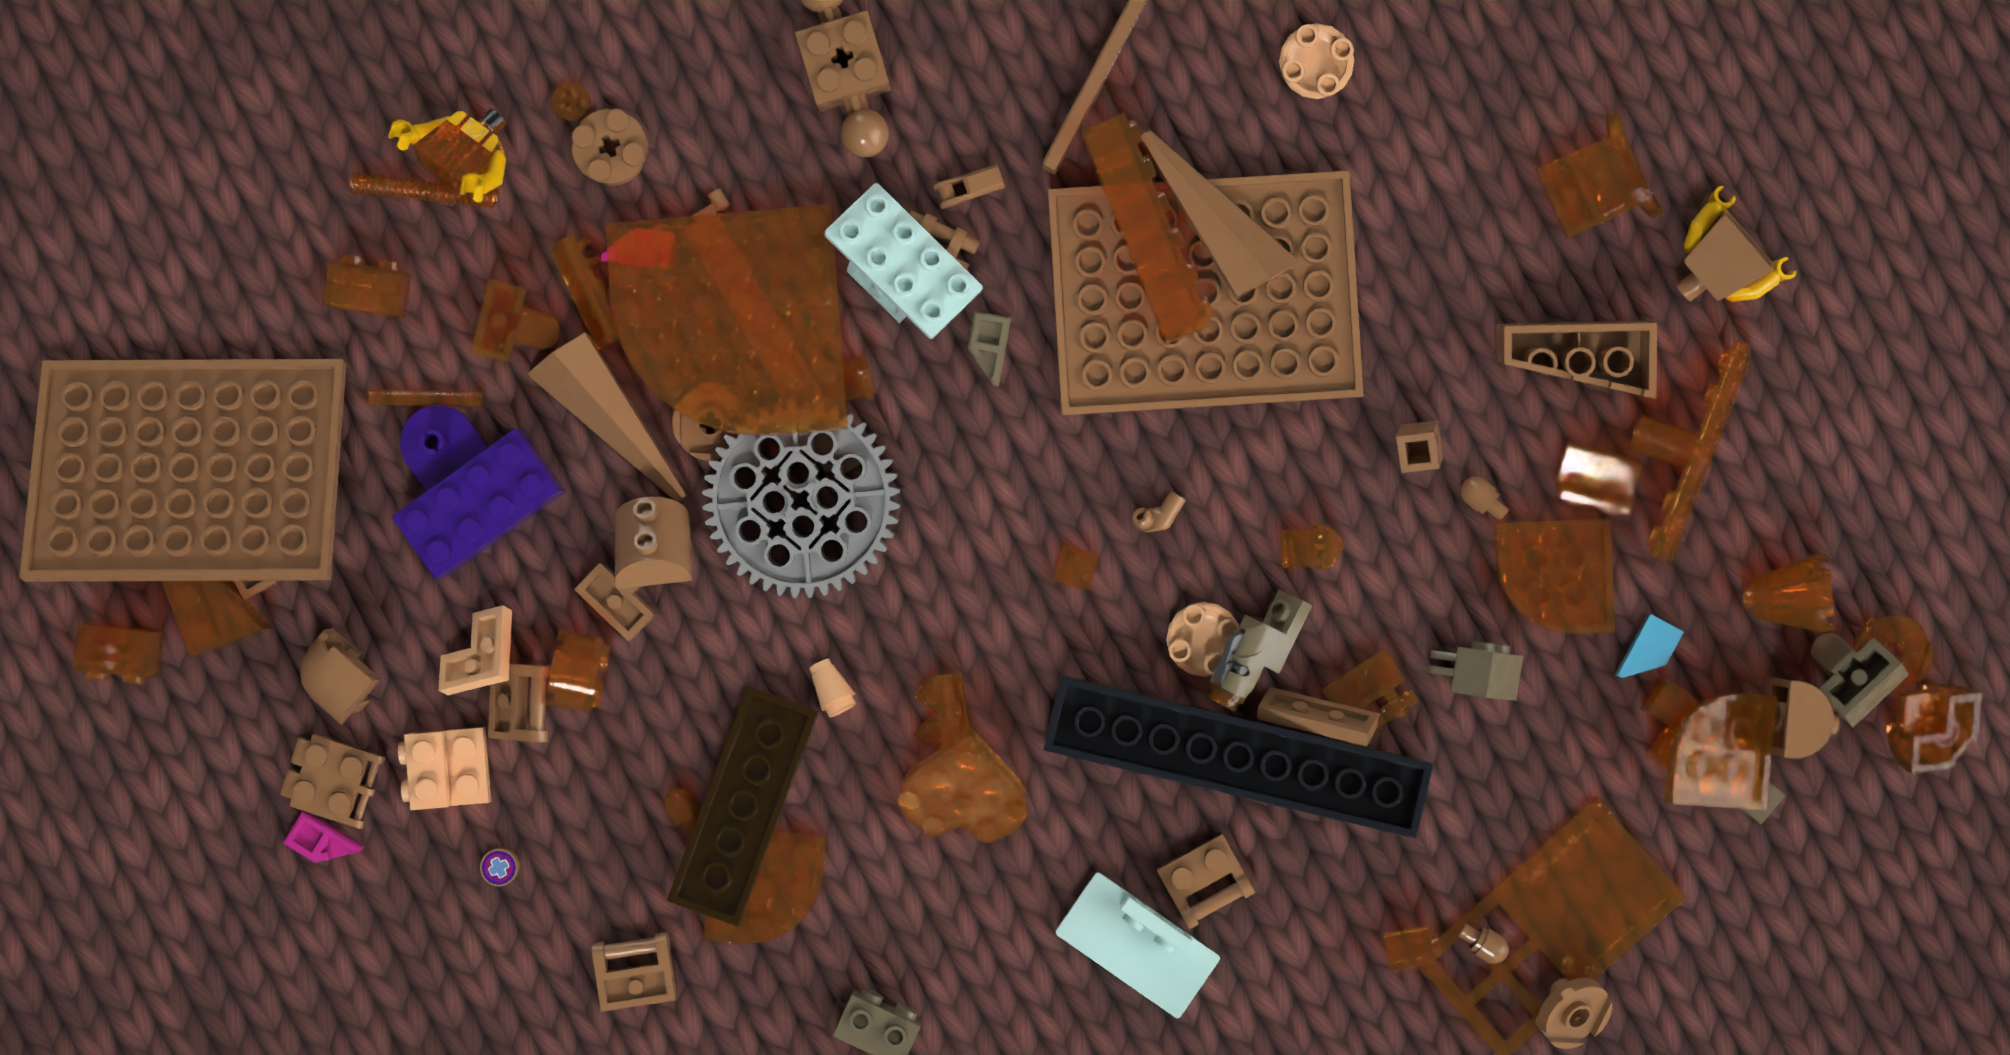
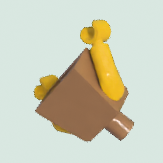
[1676,186,1797,302]

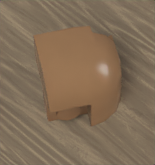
[300,628,381,725]

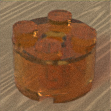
[545,630,611,713]

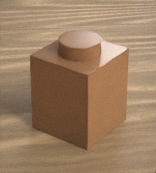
[1396,420,1443,473]

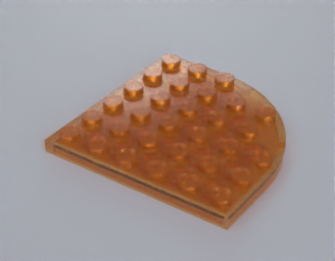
[606,204,848,436]

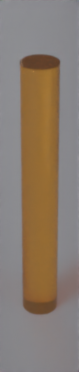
[368,390,484,406]

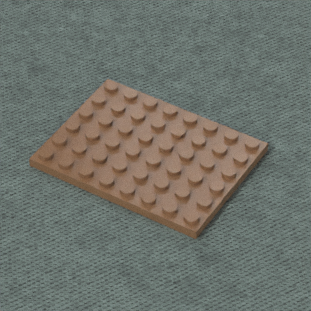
[1048,171,1364,416]
[19,359,346,582]

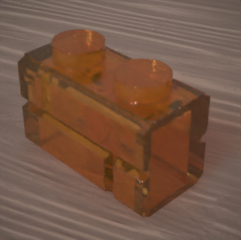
[322,255,412,319]

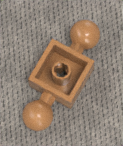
[795,0,891,157]

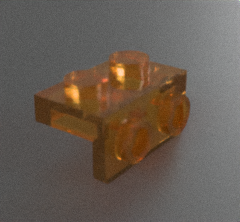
[1555,442,1643,515]

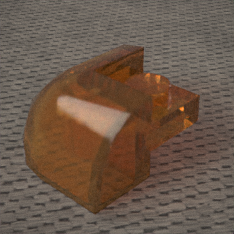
[1887,683,1982,774]

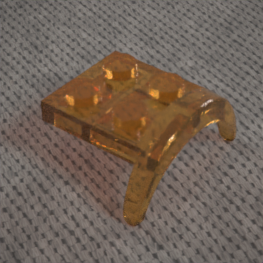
[1536,111,1664,239]

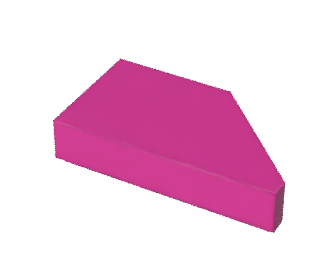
[283,811,364,863]

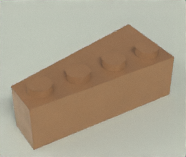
[1496,321,1657,399]

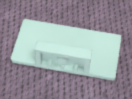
[824,183,983,339]
[1056,872,1220,1018]

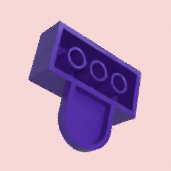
[392,405,567,579]

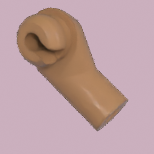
[1132,491,1186,533]

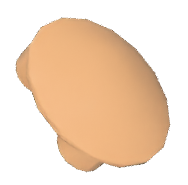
[1279,23,1354,99]
[1166,602,1239,677]

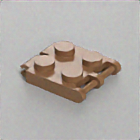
[280,733,386,829]

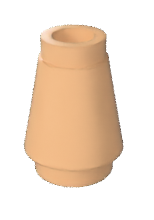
[809,658,856,717]

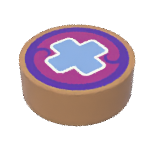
[480,847,520,887]

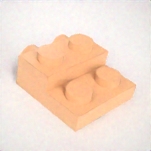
[398,727,491,810]

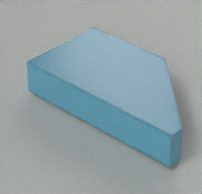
[1615,614,1684,678]

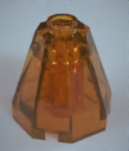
[1743,554,1835,632]

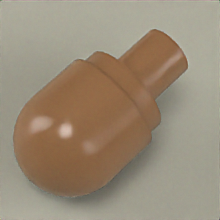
[1460,476,1509,521]
[1457,923,1509,964]

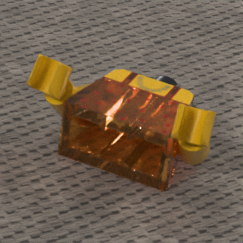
[388,109,507,204]

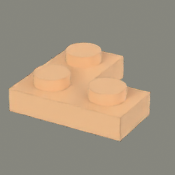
[438,605,512,695]

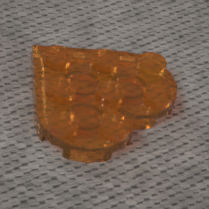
[898,728,1028,843]

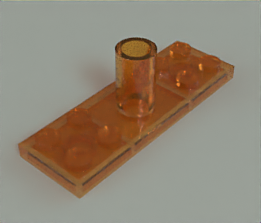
[1629,340,1752,568]

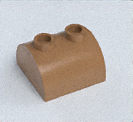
[614,497,692,589]
[1763,677,1839,758]

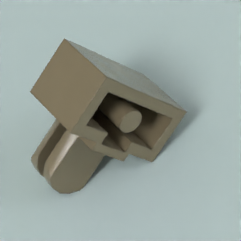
[1811,633,1909,728]
[1427,641,1523,701]

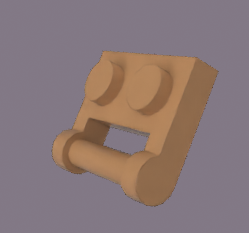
[488,663,551,742]
[1156,833,1255,930]
[592,932,677,1012]

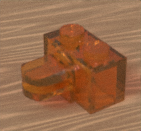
[469,278,560,362]
[72,623,164,684]

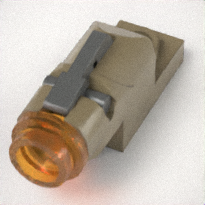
[1208,590,1312,711]

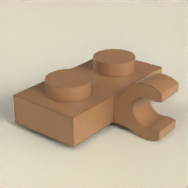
[574,562,657,642]

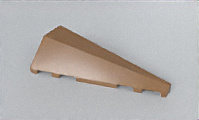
[1139,130,1298,299]
[528,333,688,502]

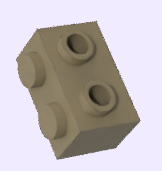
[833,988,922,1055]

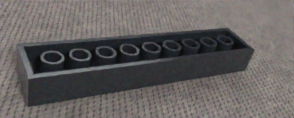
[1043,674,1434,838]

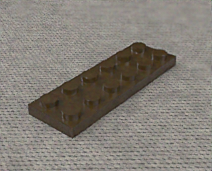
[667,686,819,927]

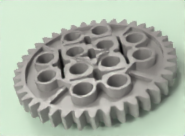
[702,400,901,598]

